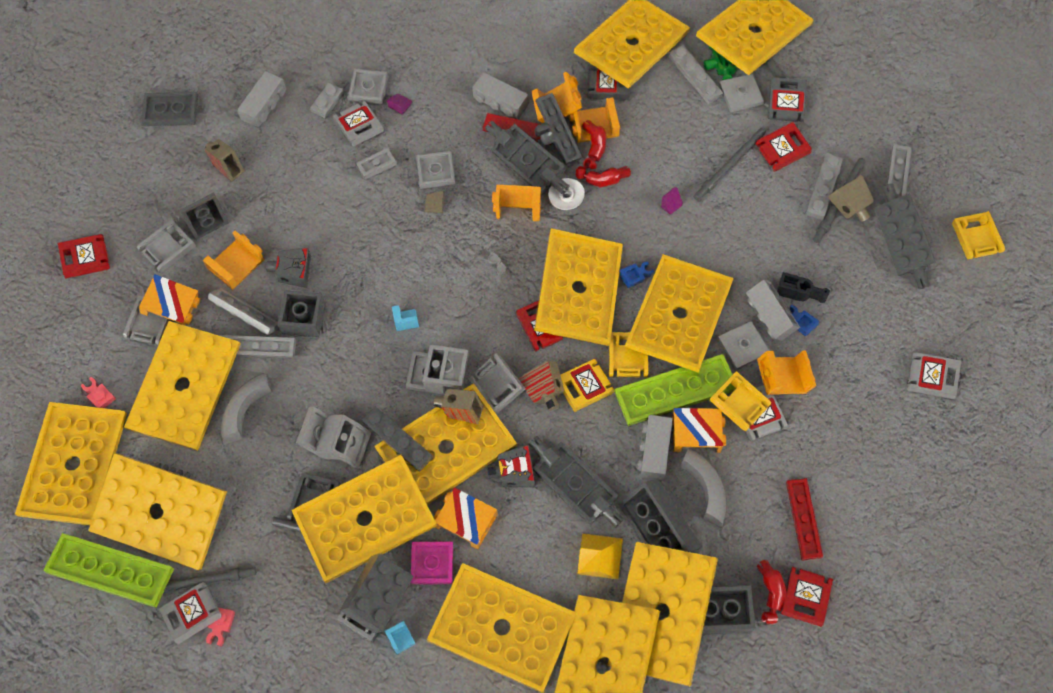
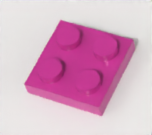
[410,542,453,584]

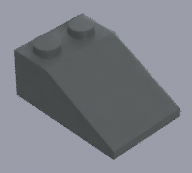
[180,192,229,240]

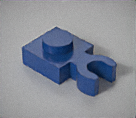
[619,262,654,288]
[790,305,819,336]

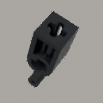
[777,272,830,303]

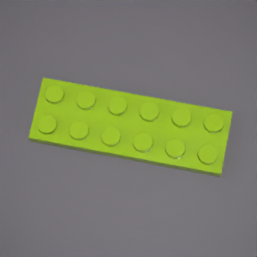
[614,354,736,426]
[43,533,174,608]

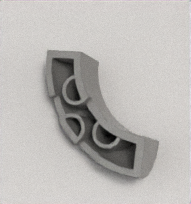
[221,373,272,445]
[681,449,726,527]

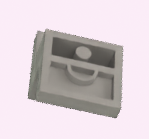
[406,345,469,395]
[296,407,372,467]

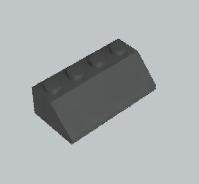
[618,479,702,553]

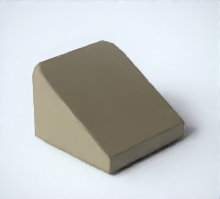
[424,191,445,213]

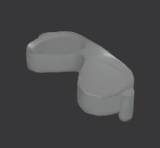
[488,252,507,275]

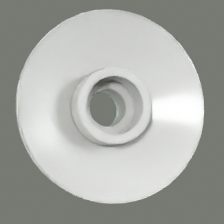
[548,178,585,210]

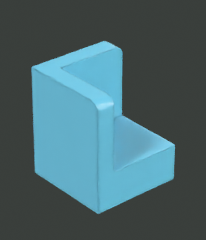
[392,305,419,331]
[385,621,416,654]

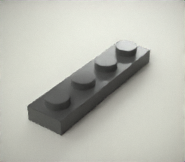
[361,406,433,472]

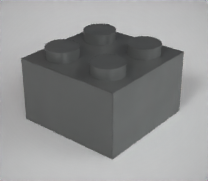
[277,290,326,337]

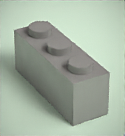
[237,71,286,128]
[473,72,529,119]
[746,279,800,341]
[637,415,673,480]

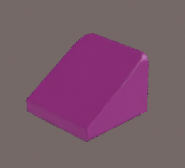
[387,93,412,115]
[661,187,683,214]

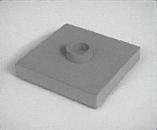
[348,68,389,104]
[719,73,764,113]
[416,151,456,189]
[717,321,770,370]

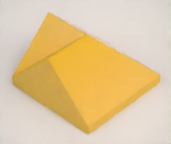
[577,533,623,579]

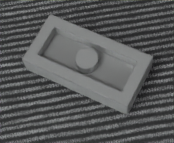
[310,83,344,119]
[356,148,397,180]

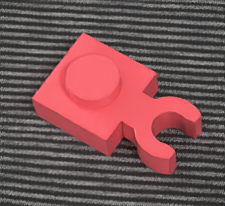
[81,377,116,408]
[206,608,235,646]

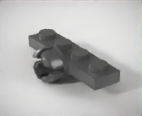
[535,93,582,165]

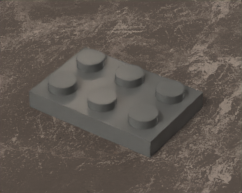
[141,91,198,126]

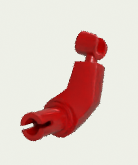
[582,120,607,170]
[576,166,631,188]
[757,560,787,624]

